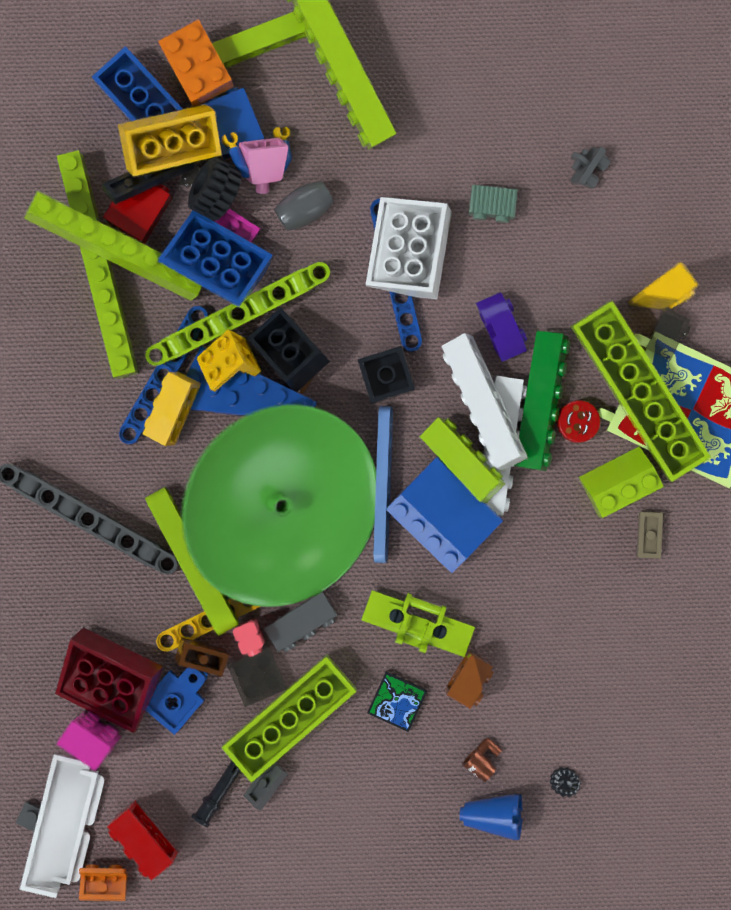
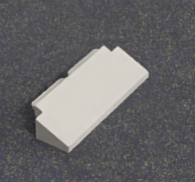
[20,753,104,898]

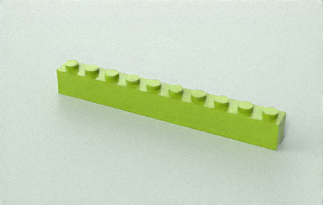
[57,150,139,379]

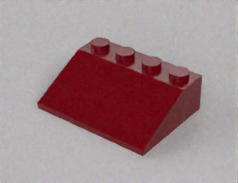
[55,627,163,733]

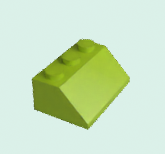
[578,446,664,518]

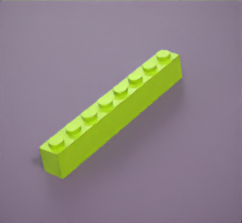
[24,191,202,301]

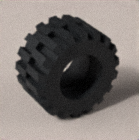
[188,157,241,221]

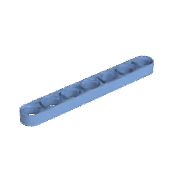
[373,406,393,563]

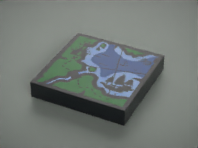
[367,671,427,732]

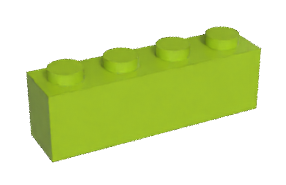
[420,417,506,503]

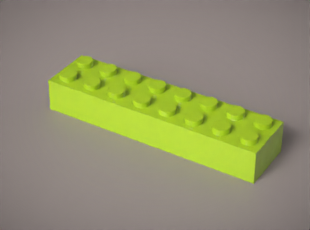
[287,0,397,150]
[570,301,711,482]

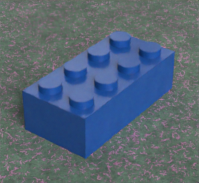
[92,46,183,121]

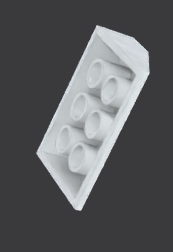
[366,197,452,299]

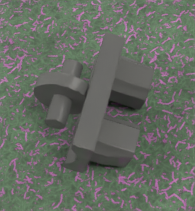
[570,147,611,189]

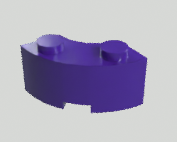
[476,292,527,362]

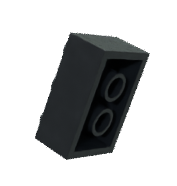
[247,307,330,392]

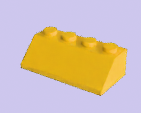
[628,262,698,310]

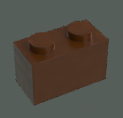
[175,637,229,676]

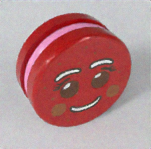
[556,400,600,443]

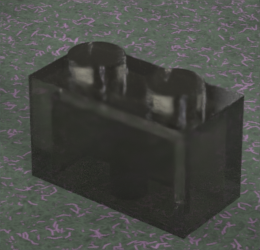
[643,308,691,361]

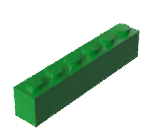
[514,331,570,471]

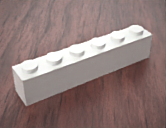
[442,333,528,470]
[483,376,527,516]

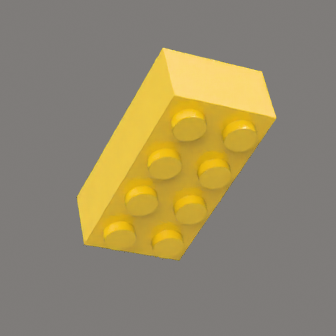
[118,104,222,176]

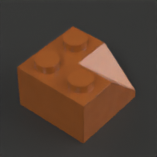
[445,651,494,709]

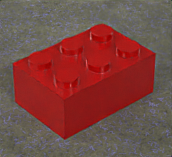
[107,800,178,881]

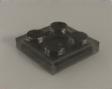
[227,647,287,707]

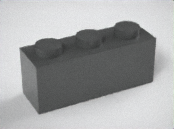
[264,591,337,653]

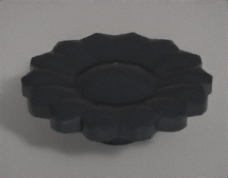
[549,767,581,797]

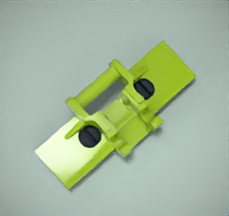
[361,590,475,657]

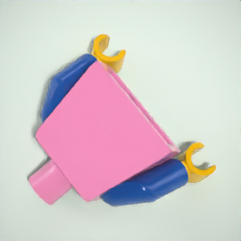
[221,127,292,194]

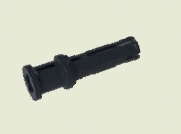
[191,760,241,827]

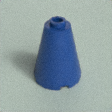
[459,794,523,840]

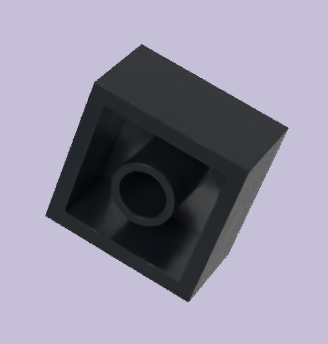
[357,346,415,404]

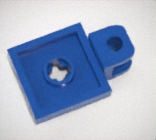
[146,668,208,735]

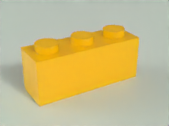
[143,372,201,446]

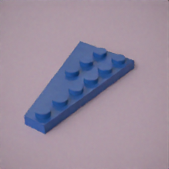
[186,346,317,416]

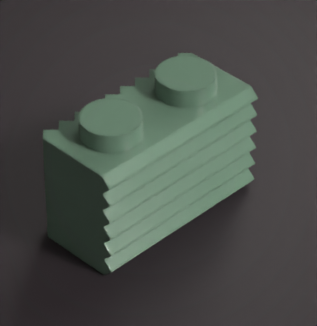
[468,185,518,223]

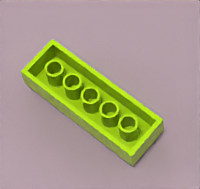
[221,654,357,783]

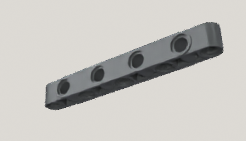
[0,464,179,574]

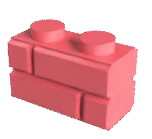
[232,618,266,657]

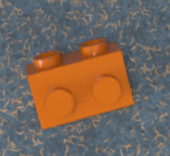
[79,864,128,901]

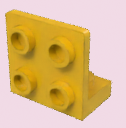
[197,329,261,392]

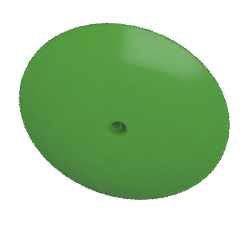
[182,405,376,607]

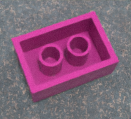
[57,711,122,770]

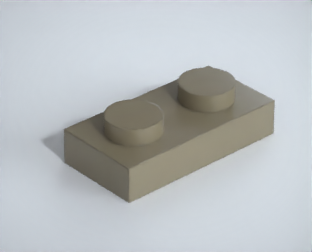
[637,512,663,559]

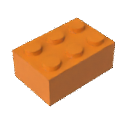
[158,19,234,107]

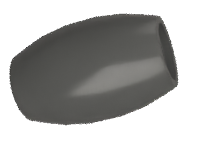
[274,181,334,231]

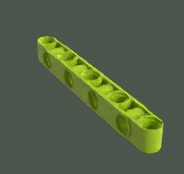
[146,262,330,366]

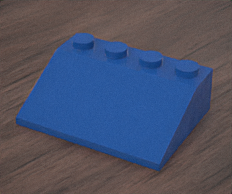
[158,210,272,307]
[386,456,503,573]

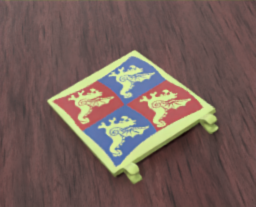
[598,332,731,489]

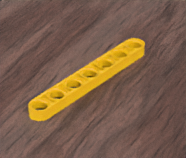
[156,598,260,652]

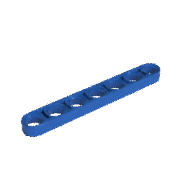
[370,199,422,352]
[119,306,209,444]

